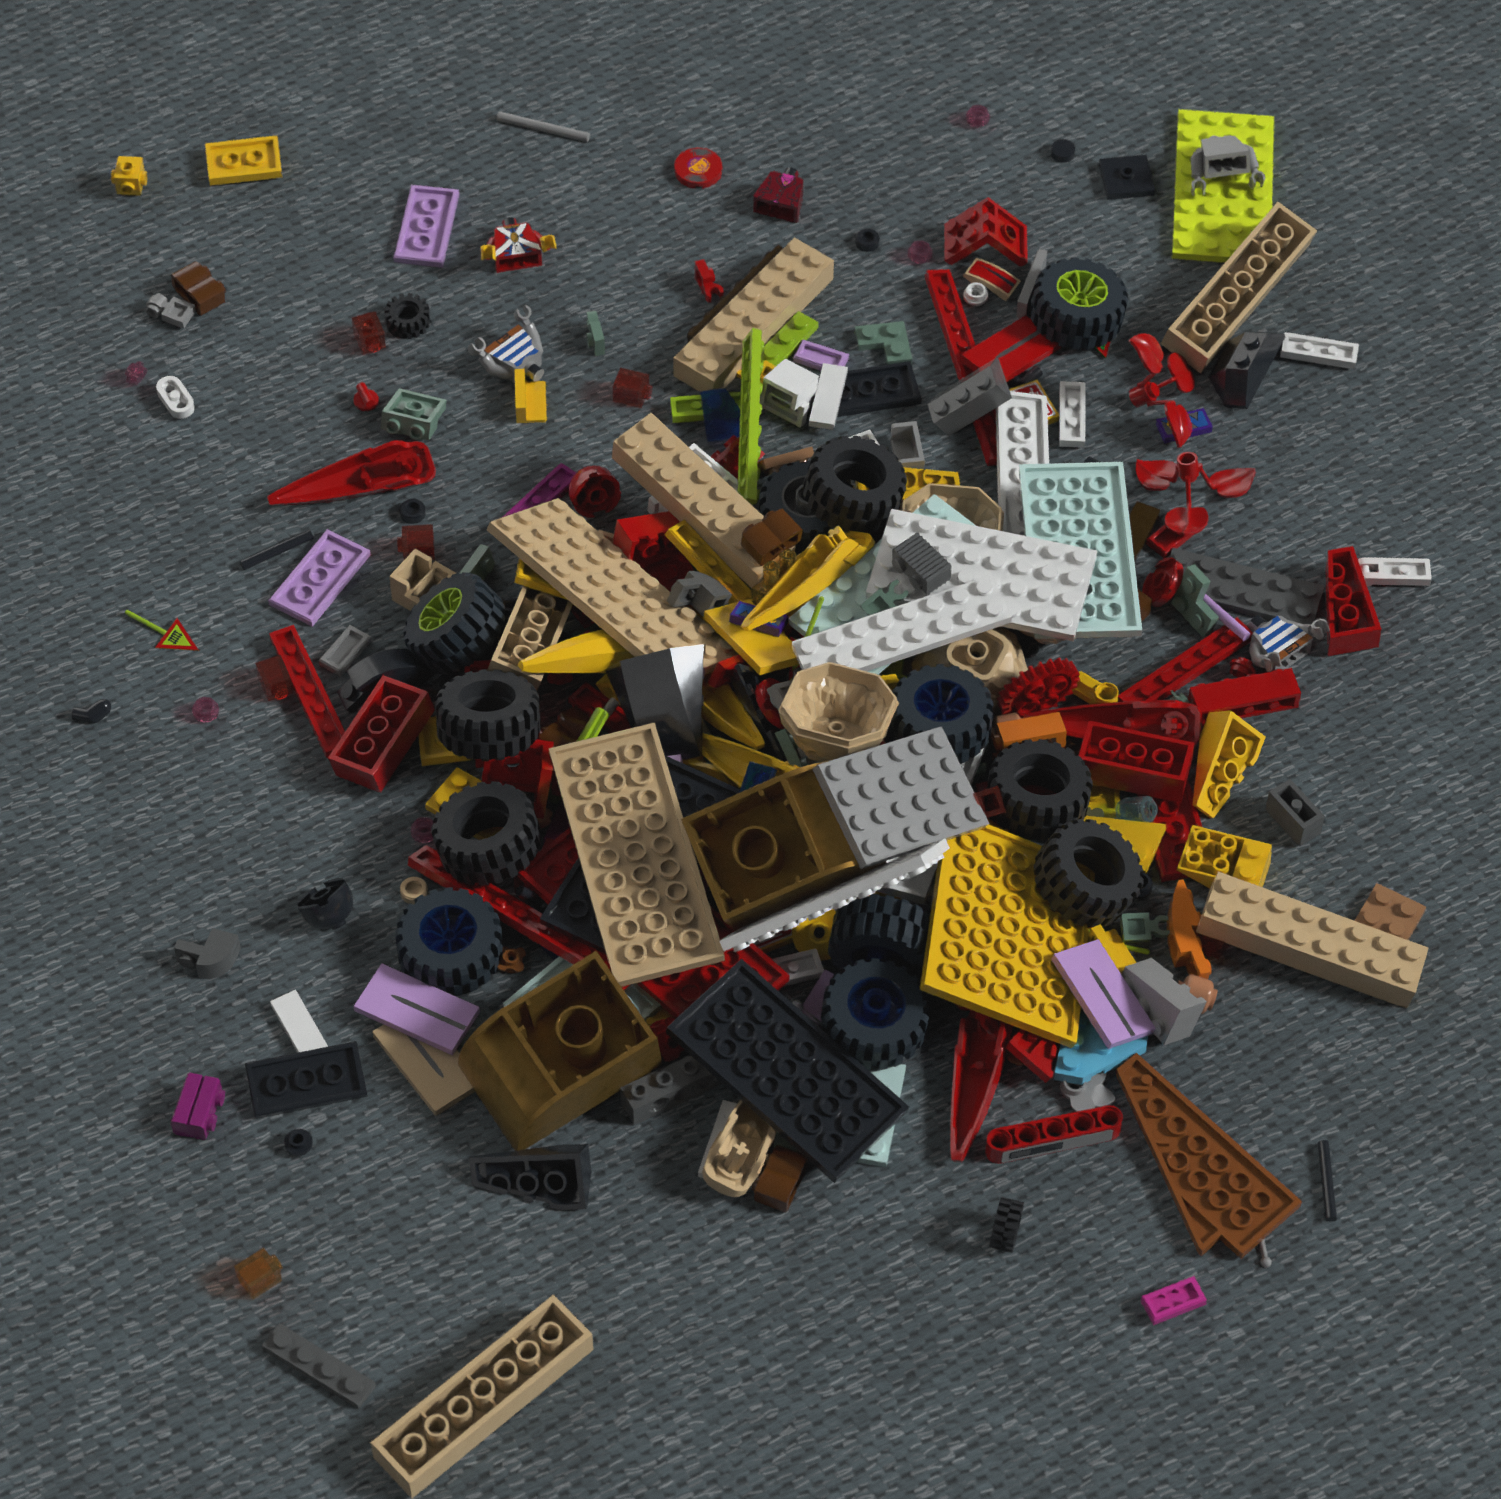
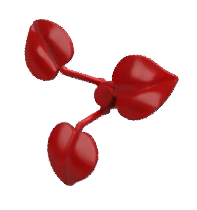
[1128,333,1195,448]
[1136,452,1256,535]

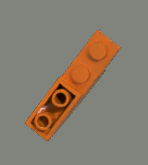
[1167,879,1212,979]

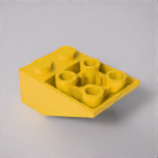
[1177,825,1272,888]

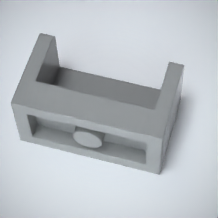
[890,421,925,469]

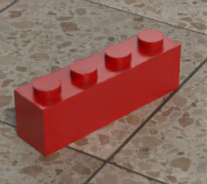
[1188,668,1301,726]

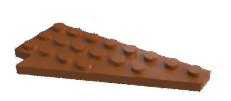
[1116,1053,1302,1259]

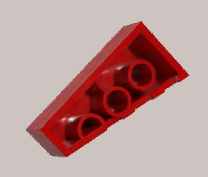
[612,511,683,569]
[1325,546,1382,656]

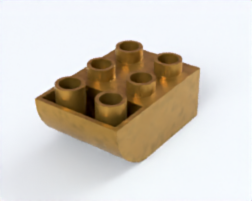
[681,761,887,931]
[458,951,662,1151]

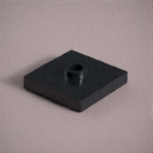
[1099,154,1155,200]

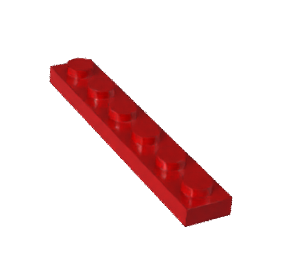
[1118,617,1253,702]
[269,625,345,758]

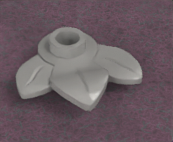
[1060,1071,1115,1112]

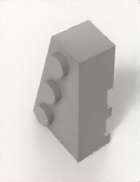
[1122,958,1207,1046]

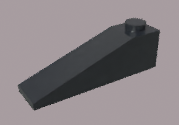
[469,1144,591,1210]

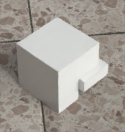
[760,359,819,428]

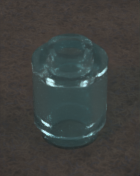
[1116,796,1158,822]

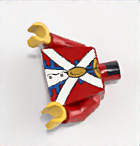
[480,217,557,273]

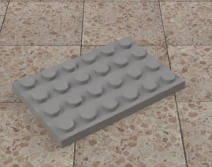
[813,726,989,869]

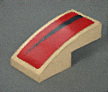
[963,258,1021,301]

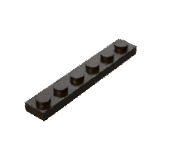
[687,245,783,343]

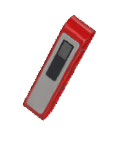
[985,1105,1123,1164]

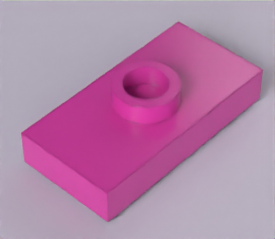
[1141,1276,1207,1325]

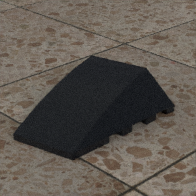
[605,644,706,760]
[731,664,788,762]

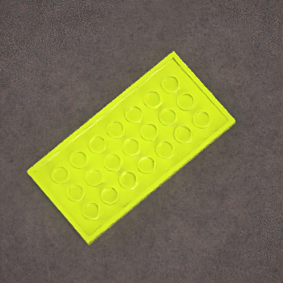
[1172,109,1274,262]

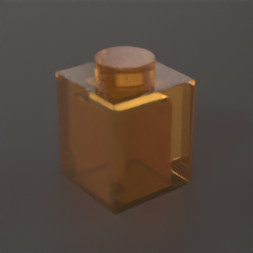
[234,1247,283,1300]

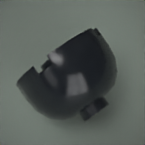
[297,878,353,930]

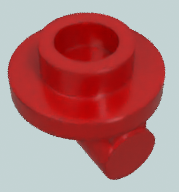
[353,382,379,411]

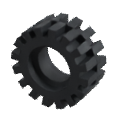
[384,293,430,339]
[989,1197,1024,1253]

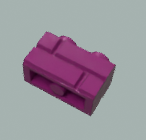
[171,1072,225,1140]

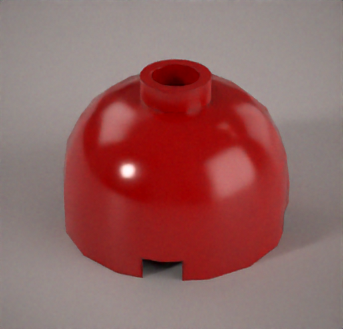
[568,465,621,518]

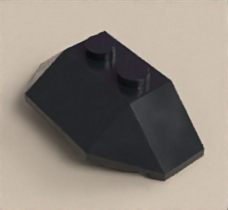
[1209,332,1286,409]

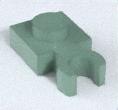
[586,311,605,356]
[860,579,909,616]
[1119,913,1170,943]

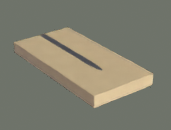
[372,1025,475,1116]

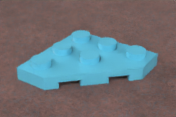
[1054,1011,1149,1085]

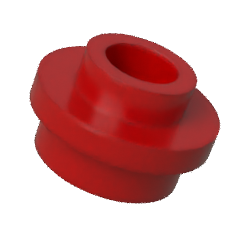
[1230,657,1256,678]

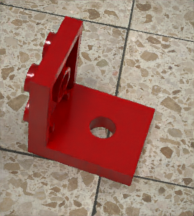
[944,197,1028,266]
[481,739,554,819]

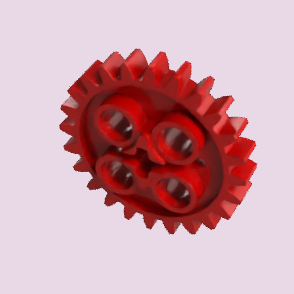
[997,658,1080,718]

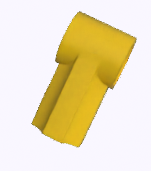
[1071,671,1119,704]

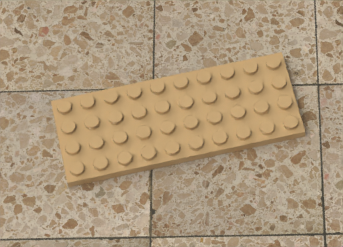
[487,498,738,674]
[549,723,725,987]

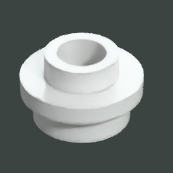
[963,283,988,306]

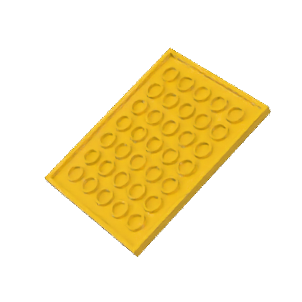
[920,825,1095,1048]

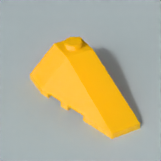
[1192,711,1266,818]

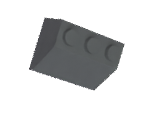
[928,358,1012,436]

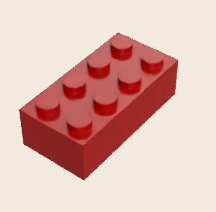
[328,675,435,793]
[1079,721,1194,803]

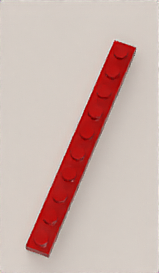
[925,269,997,466]
[408,845,630,990]

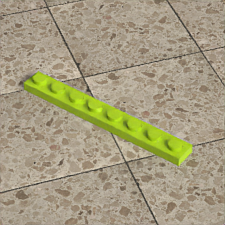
[738,328,764,505]

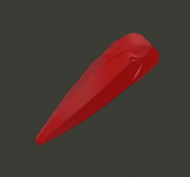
[267,440,436,506]
[1023,700,1202,747]
[950,1010,1015,1162]

